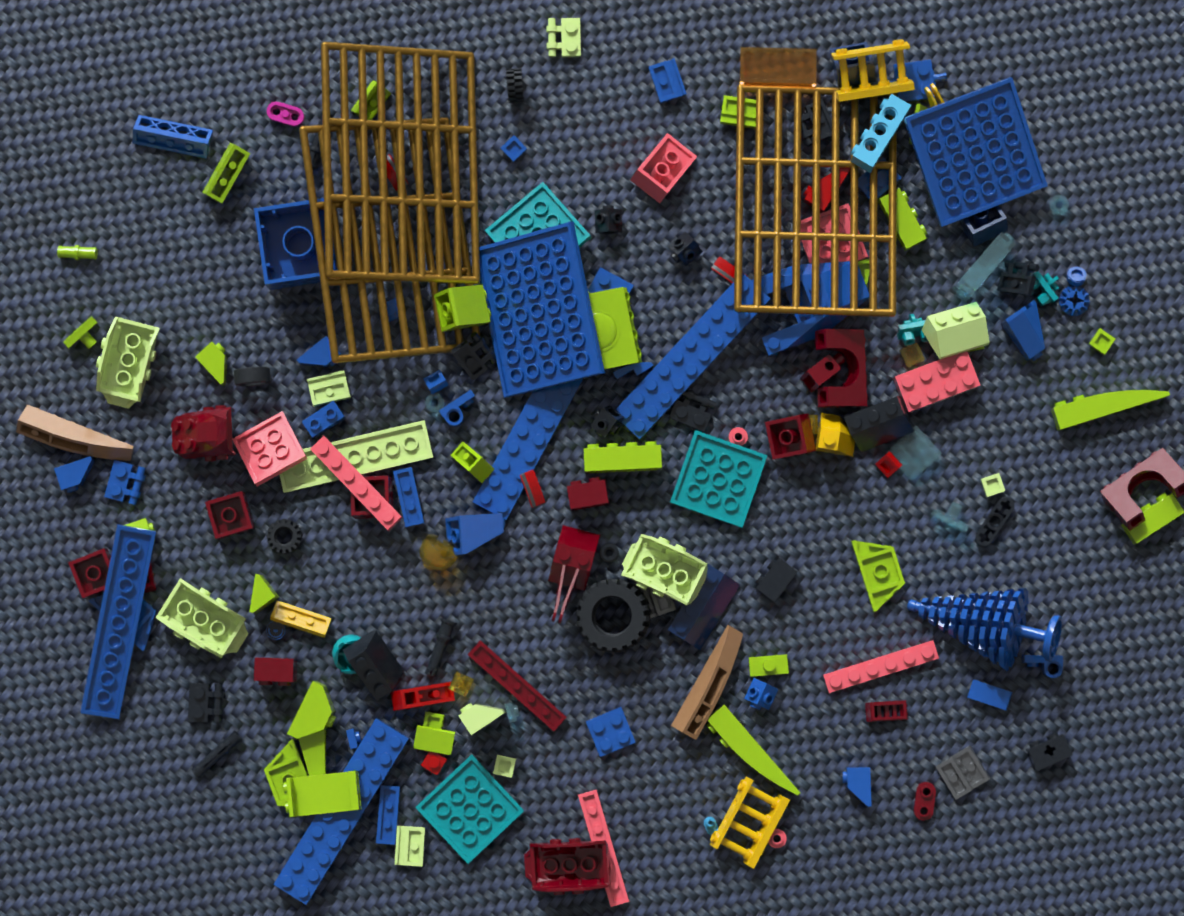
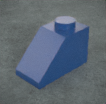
[297,336,342,367]
[54,456,95,493]
[842,767,871,807]

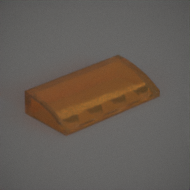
[739,47,817,87]

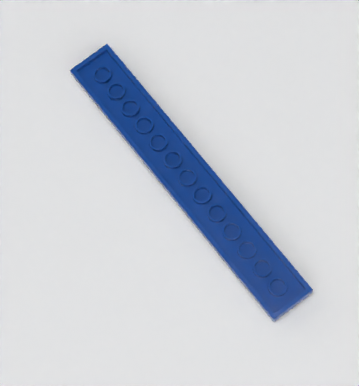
[473,267,634,520]

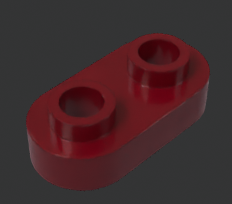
[913,782,936,821]

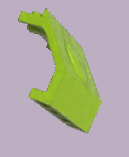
[589,287,642,369]

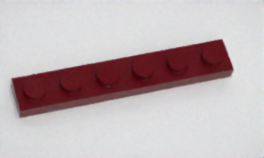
[468,640,566,731]

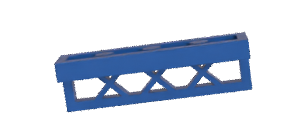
[132,115,213,159]

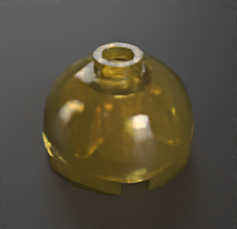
[419,534,458,571]

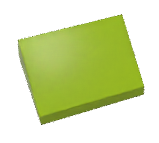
[249,574,279,613]

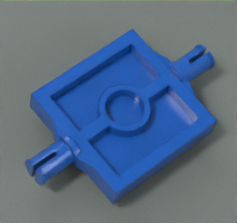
[890,59,947,102]

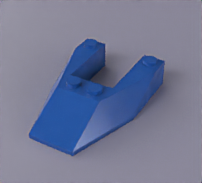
[751,261,869,357]

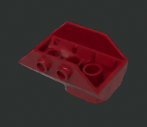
[171,405,236,461]
[524,838,611,895]

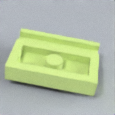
[307,370,351,407]
[394,826,425,867]

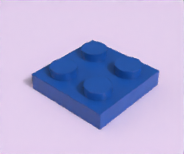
[586,707,636,757]

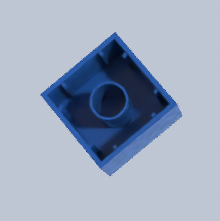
[254,198,337,290]

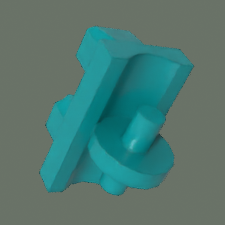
[1031,271,1059,306]
[897,314,929,346]

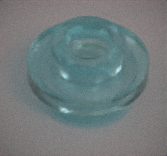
[1049,195,1069,214]
[425,393,444,412]

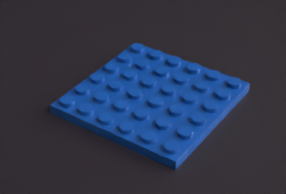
[904,77,1048,227]

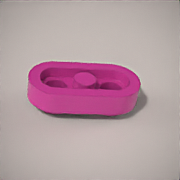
[267,101,305,127]

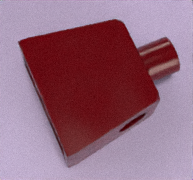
[800,353,845,393]

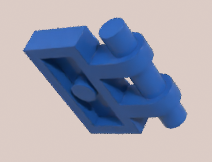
[104,460,146,505]

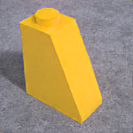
[815,413,855,457]

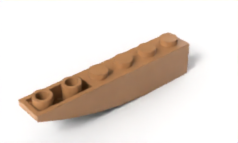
[16,405,134,461]
[671,625,743,740]

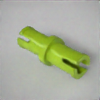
[57,245,98,260]

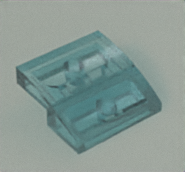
[886,426,942,481]

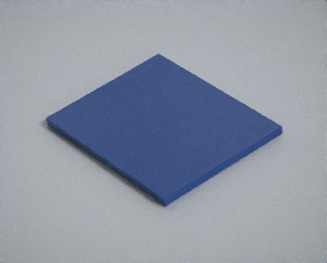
[479,222,605,398]

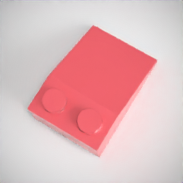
[630,133,697,203]

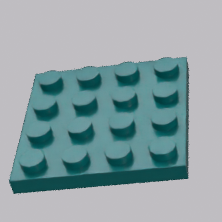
[485,182,592,248]
[670,430,768,528]
[415,754,525,864]

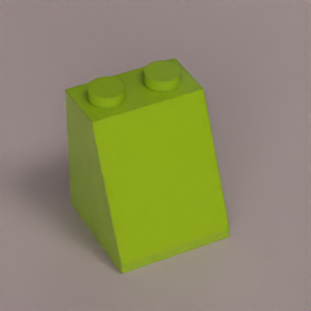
[434,285,491,332]

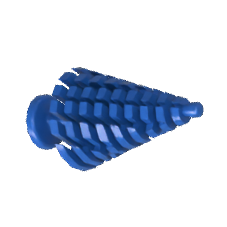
[907,588,1063,671]

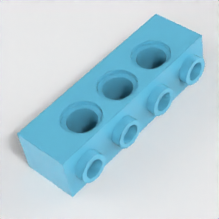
[850,94,911,173]

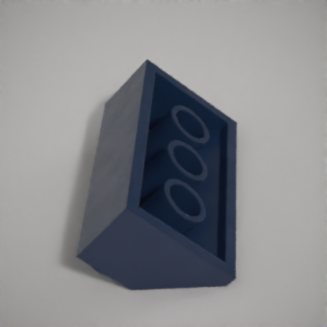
[668,564,740,650]

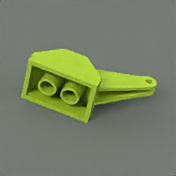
[287,681,336,776]

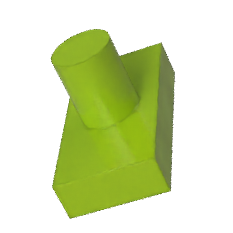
[63,316,97,349]
[748,654,789,677]

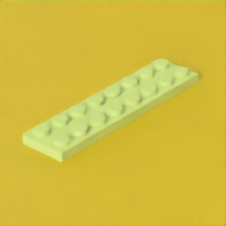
[279,420,434,493]

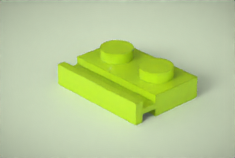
[720,95,756,129]

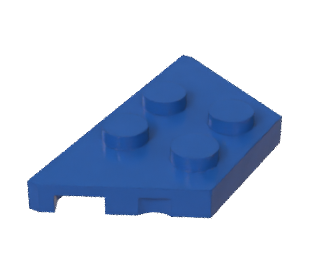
[89,595,157,651]

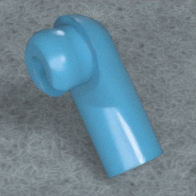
[704,817,727,837]

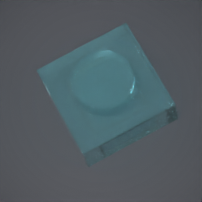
[504,702,520,723]

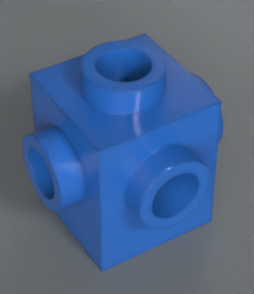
[744,678,778,710]

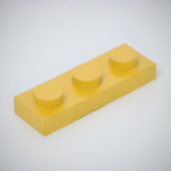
[270,601,331,638]

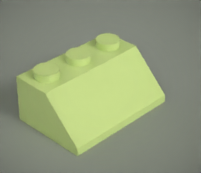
[922,302,990,359]
[458,703,506,735]

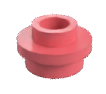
[729,427,748,446]
[768,829,787,848]

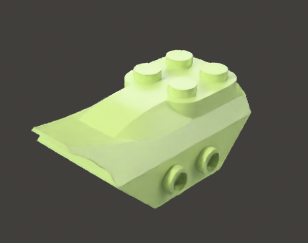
[96,317,159,409]
[621,534,708,605]
[156,578,249,658]

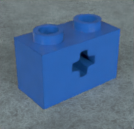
[302,401,346,439]

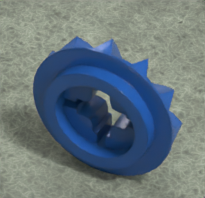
[1059,286,1090,316]

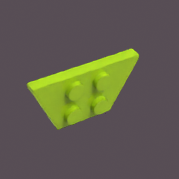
[851,540,905,612]
[264,739,308,806]

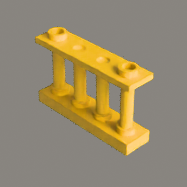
[831,39,915,102]
[710,776,790,869]

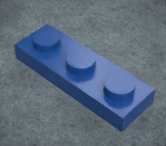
[393,467,424,527]
[376,785,400,845]

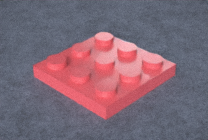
[800,203,868,264]
[232,411,307,487]

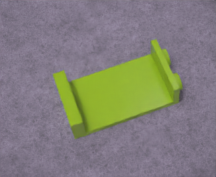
[284,771,362,817]

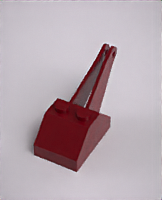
[548,525,600,624]

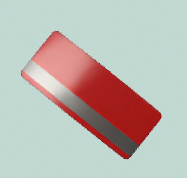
[386,154,409,191]
[711,257,748,283]
[520,470,545,508]

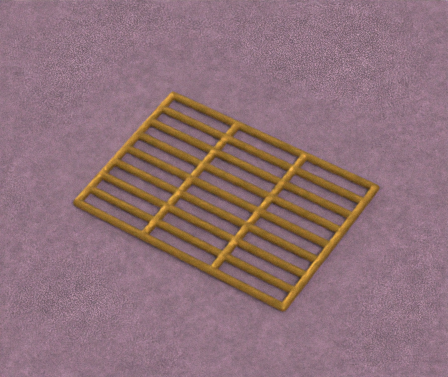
[321,42,480,284]
[734,84,897,317]
[299,117,480,363]

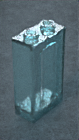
[952,232,1016,301]

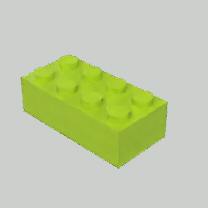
[584,441,662,474]

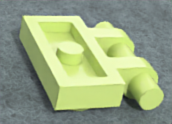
[546,18,581,57]

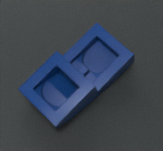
[613,362,654,380]
[967,679,1013,711]

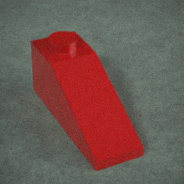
[803,168,851,213]
[391,682,455,711]

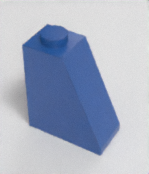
[1001,300,1045,361]
[445,513,505,556]

